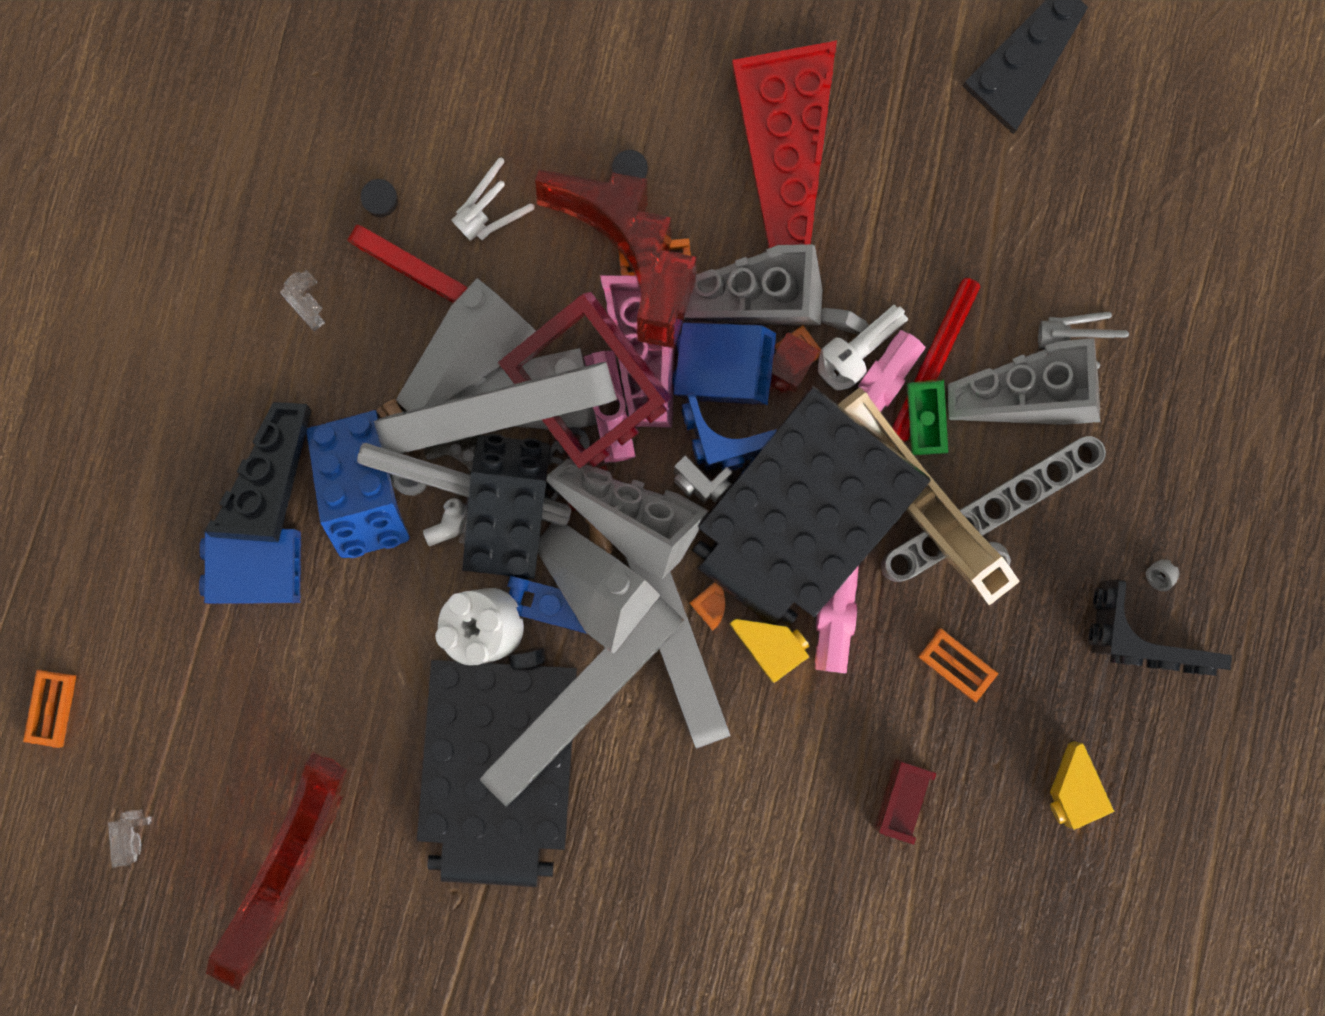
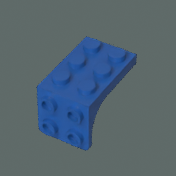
[682,392,777,472]
[307,410,410,558]

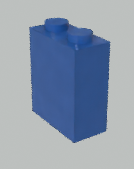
[672,323,776,405]
[199,529,301,604]

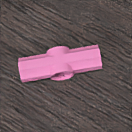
[858,330,926,412]
[584,351,636,464]
[814,567,859,673]

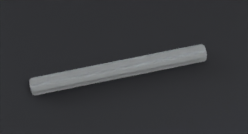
[357,443,571,526]

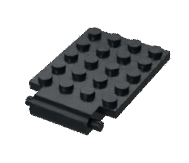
[692,386,931,626]
[417,660,577,887]

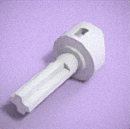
[818,305,908,390]

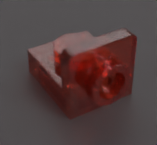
[770,333,819,393]

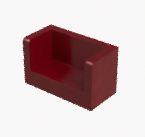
[874,759,937,845]

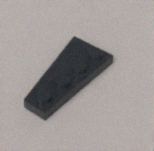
[963,0,1088,135]
[204,402,312,542]

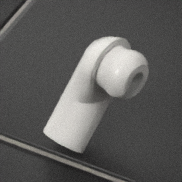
[423,498,467,547]

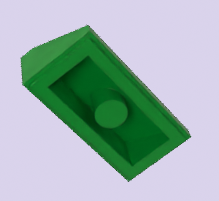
[907,379,949,455]

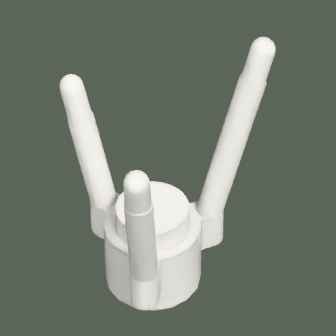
[451,158,535,241]

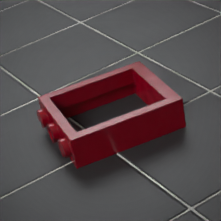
[498,292,672,469]

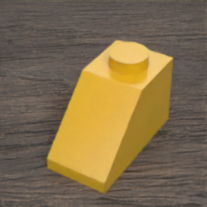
[729,619,809,683]
[1050,741,1114,830]

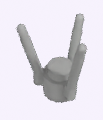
[1038,312,1129,369]

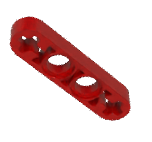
[347,224,468,303]

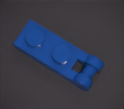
[507,576,587,634]

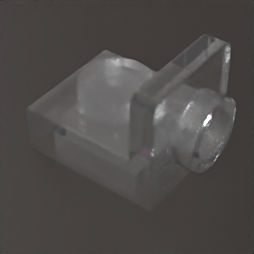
[279,270,325,332]
[108,809,155,867]

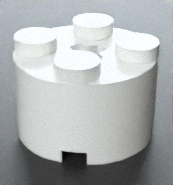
[436,588,524,665]

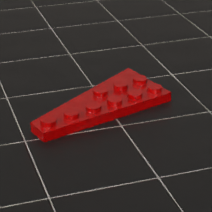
[732,40,837,249]

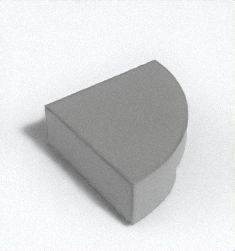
[821,308,869,335]

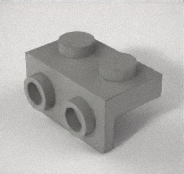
[674,456,732,503]

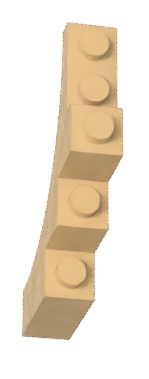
[838,387,1020,605]

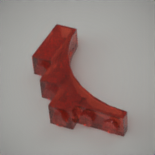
[535,169,696,349]
[206,752,347,991]

